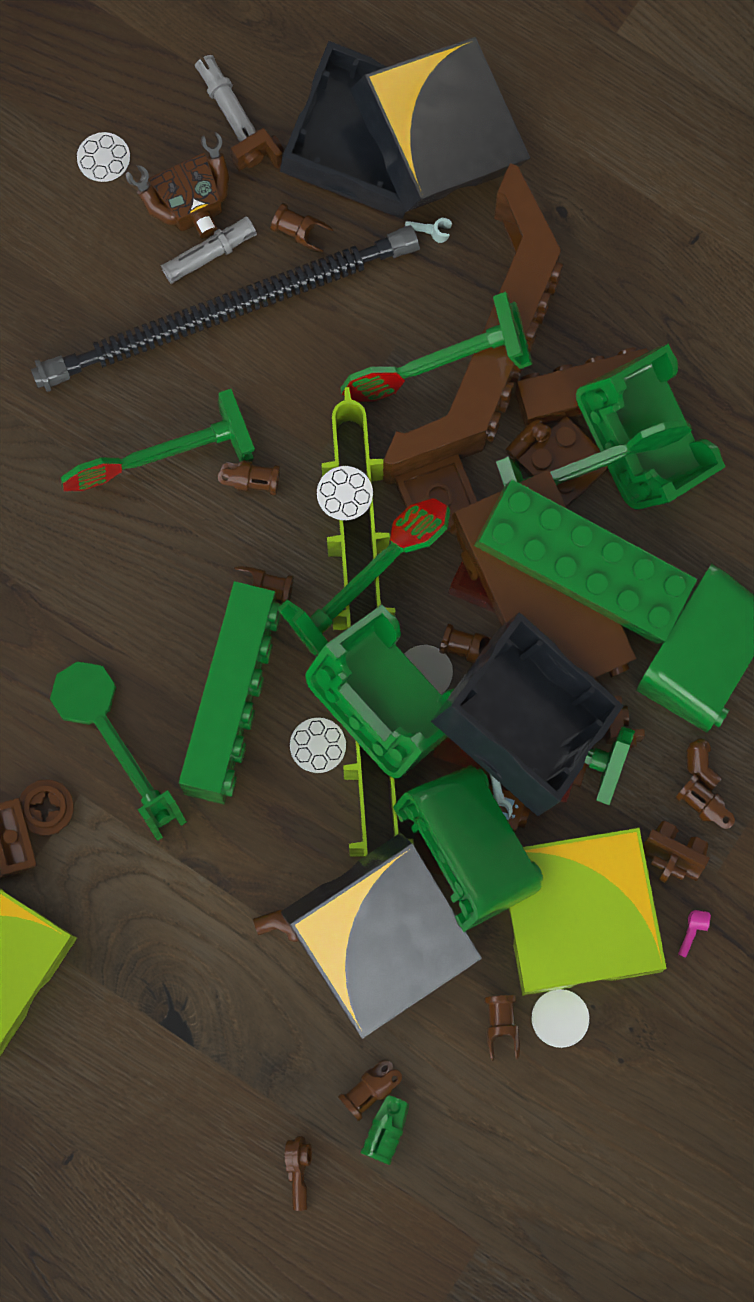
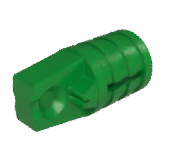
[360,1095,409,1165]

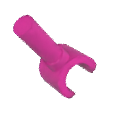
[678,910,711,957]

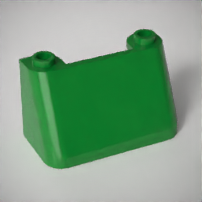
[576,344,726,509]
[636,564,754,733]
[305,605,454,778]
[393,765,543,933]

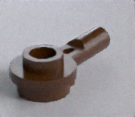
[285,1136,312,1211]

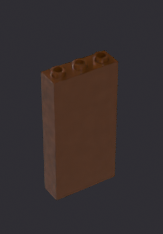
[451,469,636,683]

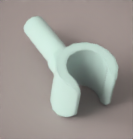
[405,218,452,243]
[490,774,513,819]

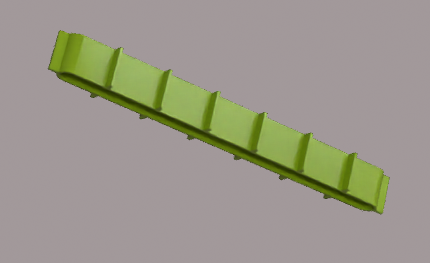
[322,387,414,857]

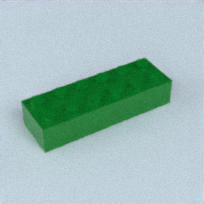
[473,479,697,644]
[179,581,281,804]

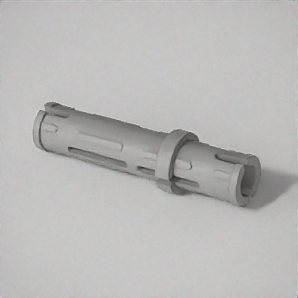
[195,55,257,142]
[160,216,257,284]

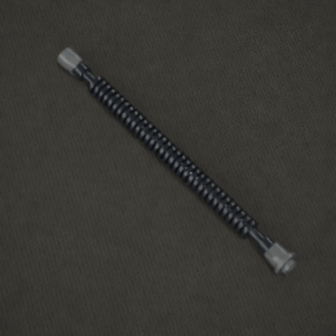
[31,225,420,392]

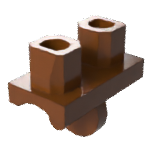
[643,821,710,883]

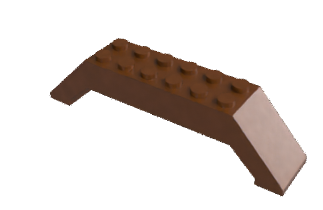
[383,163,564,485]

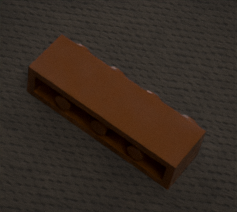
[515,347,648,427]

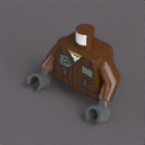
[126,132,229,239]

